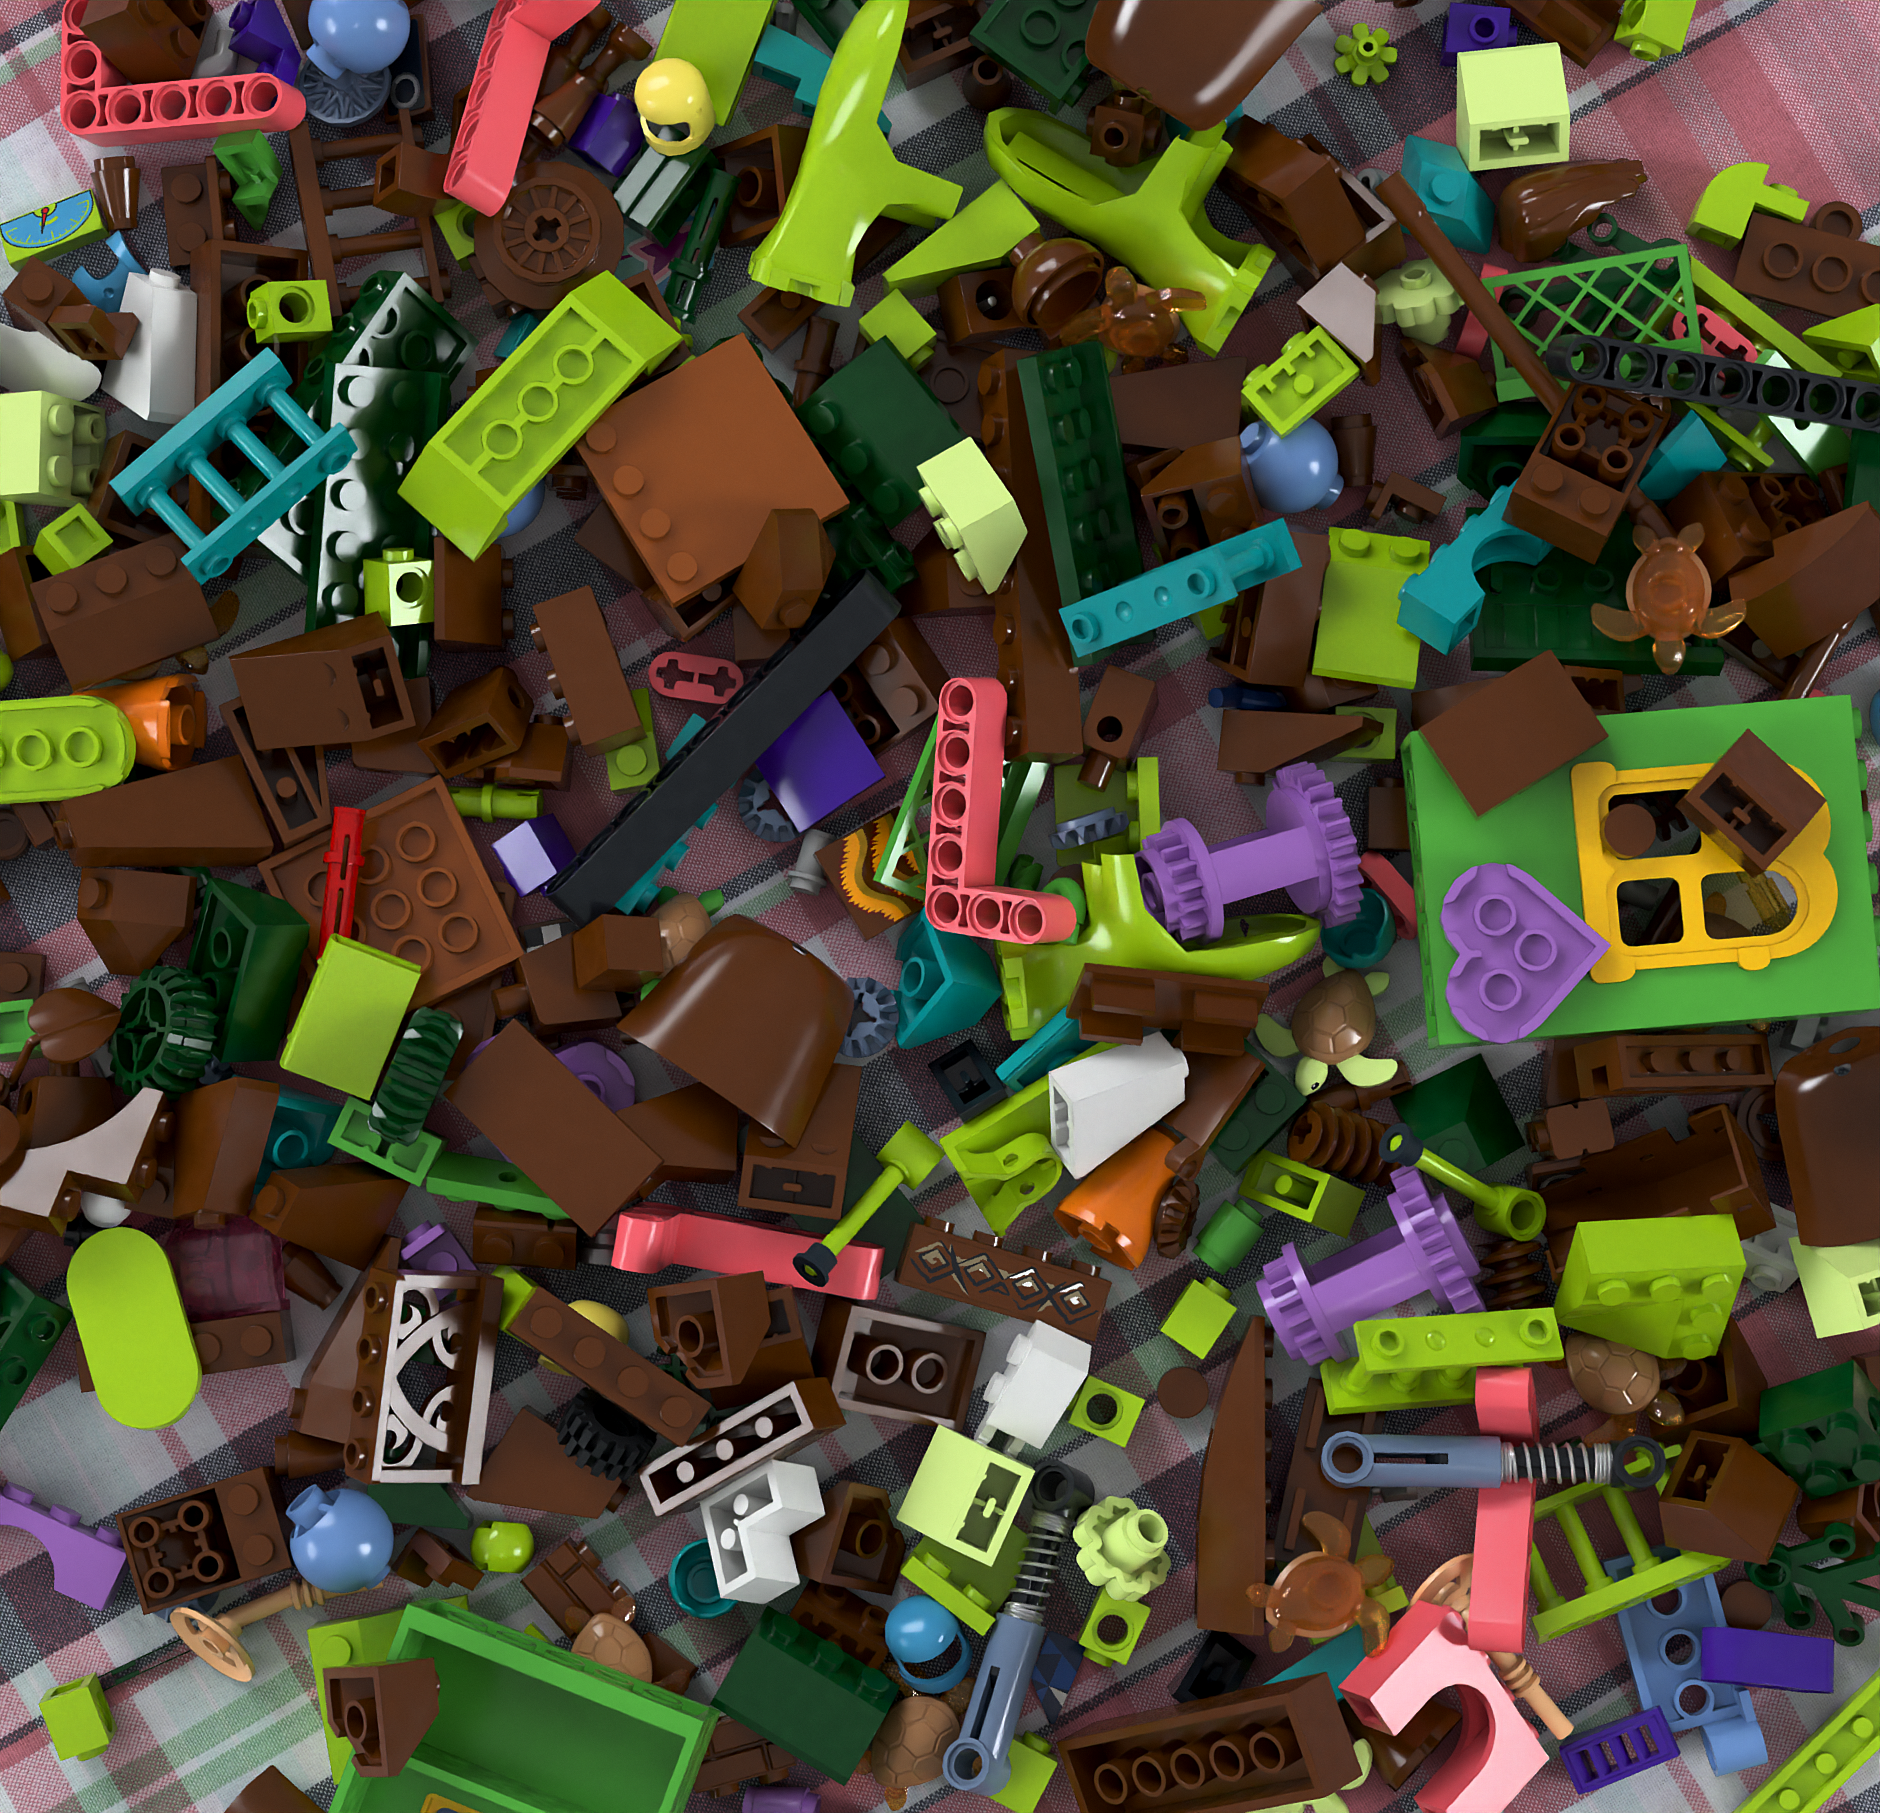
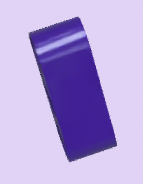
[1700,1627,1835,1694]

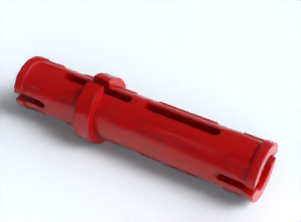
[316,807,366,961]

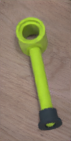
[793,1120,946,1287]
[1379,1123,1546,1241]

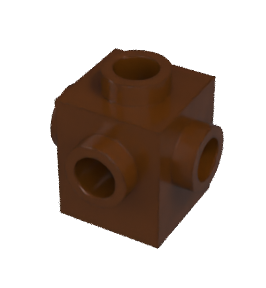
[1086,89,1163,168]

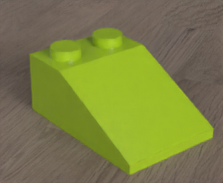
[882,178,1040,300]
[1312,526,1430,690]

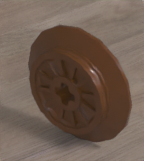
[474,161,624,310]

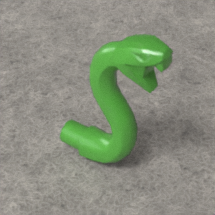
[1009,854,1086,945]

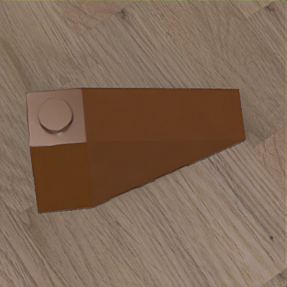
[287,1234,402,1444]

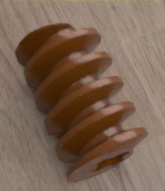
[1286,1101,1401,1188]
[1475,1239,1551,1311]

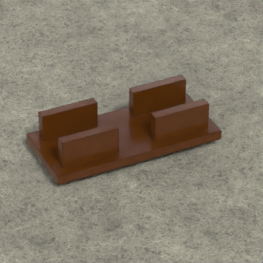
[1493,0,1626,70]
[1731,212,1880,319]
[1066,963,1269,1057]
[1274,1377,1386,1565]

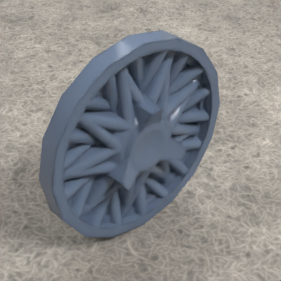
[298,58,392,127]

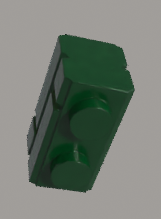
[612,125,724,249]

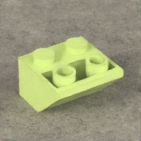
[1456,42,1570,172]
[0,390,107,508]
[917,437,1028,595]
[1788,1235,1880,1338]
[896,1424,1035,1567]

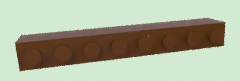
[977,348,1084,763]

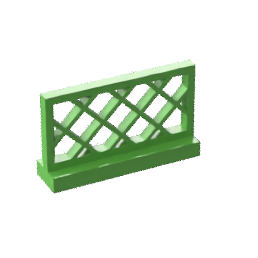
[1481,243,1704,402]
[873,714,1050,903]

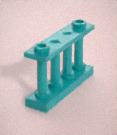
[109,347,359,585]
[1058,517,1303,658]

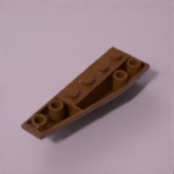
[1194,1315,1275,1636]

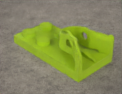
[938,1042,1122,1237]

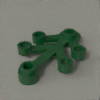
[1498,213,1691,356]
[1744,1522,1880,1647]

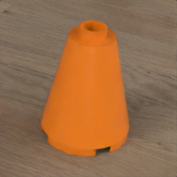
[69,673,208,773]
[1052,1124,1181,1271]

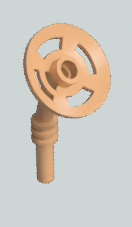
[1405,1553,1574,1740]
[170,1578,384,1682]

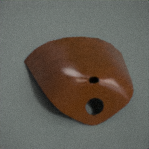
[1085,0,1324,131]
[616,914,854,1149]
[1774,1026,1880,1248]

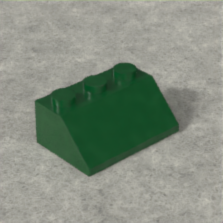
[795,335,968,530]
[186,878,310,1063]
[710,1605,900,1787]

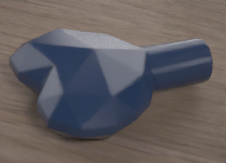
[1208,679,1287,712]

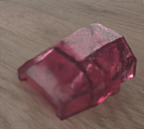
[165,1209,290,1322]

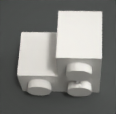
[700,1459,825,1604]

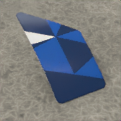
[1031,1631,1086,1724]

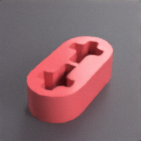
[1454,262,1508,360]
[1668,305,1758,385]
[648,652,745,707]
[1358,850,1418,940]

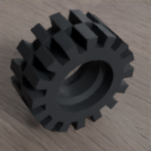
[556,1386,657,1481]

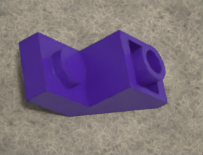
[228,0,302,109]

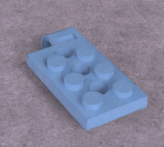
[1600,1543,1768,1777]

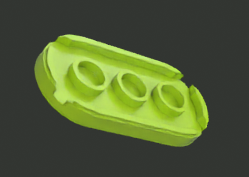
[0,695,136,804]
[66,1227,202,1431]

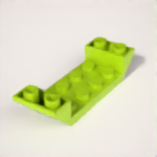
[397,270,683,562]

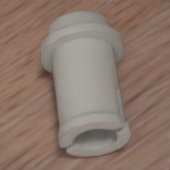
[788,828,837,896]

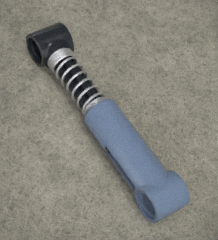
[1320,1431,1666,1493]
[942,1460,1095,1796]

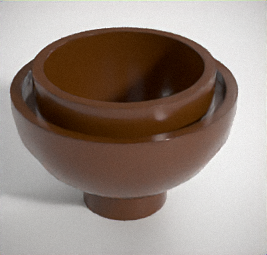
[1010,233,1104,328]

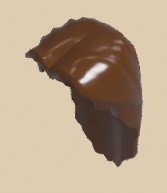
[1496,158,1648,263]

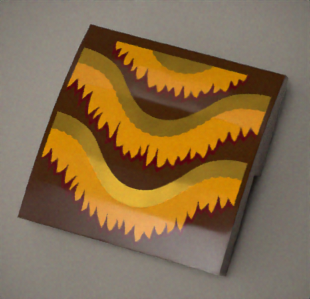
[813,806,928,942]

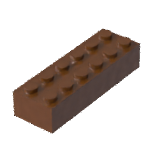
[189,238,308,560]
[1056,1672,1363,1813]

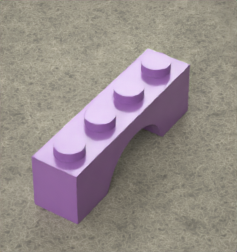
[0,1482,130,1611]

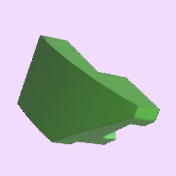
[212,129,283,231]

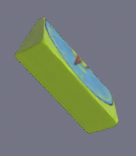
[0,188,111,272]

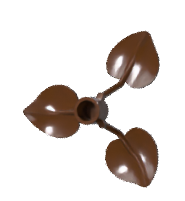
[0,987,122,1166]

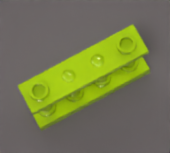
[1612,255,1843,473]
[1319,1307,1564,1415]
[1530,1442,1732,1645]

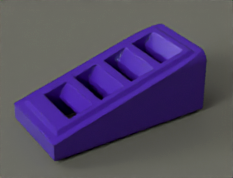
[1559,1705,1681,1795]

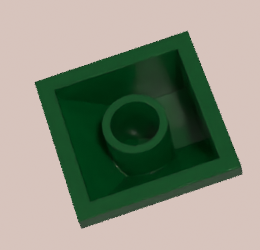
[1389,1053,1526,1189]

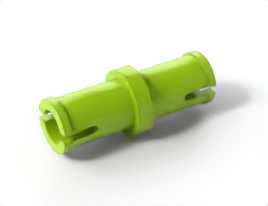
[448,782,544,823]

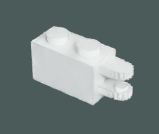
[973,1319,1092,1459]

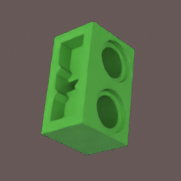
[327,1095,450,1187]

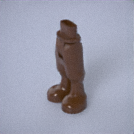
[519,4,653,164]

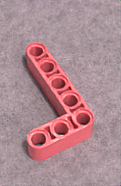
[60,0,307,147]
[443,0,601,217]
[925,677,1077,944]
[611,1202,885,1300]
[1468,1365,1540,1654]

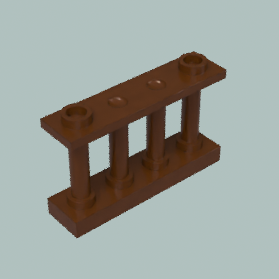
[287,108,451,328]

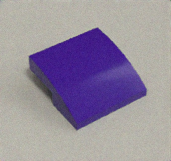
[754,690,886,834]

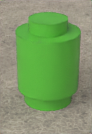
[1192,1198,1266,1276]

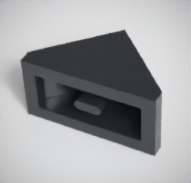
[927,1038,1008,1124]
[1167,1630,1257,1703]

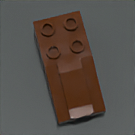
[1536,1103,1777,1287]

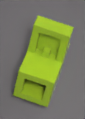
[1684,162,1810,251]

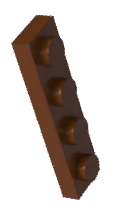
[737,215,911,355]

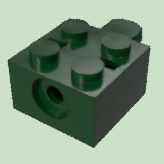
[1160,1029,1307,1178]
[1741,1360,1880,1501]

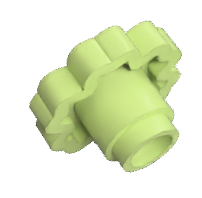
[1374,258,1465,345]
[1072,1496,1171,1602]

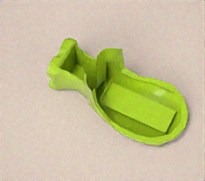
[747,0,964,308]
[983,106,1276,358]
[993,835,1321,1041]

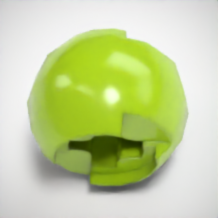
[470,1520,535,1574]

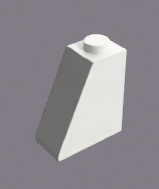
[101,268,198,425]
[1049,1031,1189,1179]

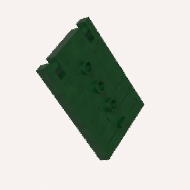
[1462,507,1724,676]

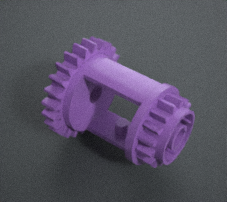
[1134,761,1364,946]
[1256,1165,1487,1366]

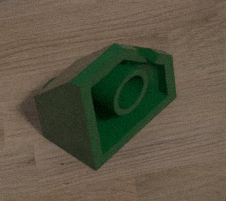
[1456,402,1552,502]

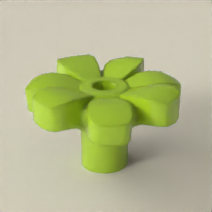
[1334,23,1397,88]

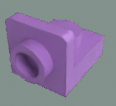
[400,1220,480,1302]

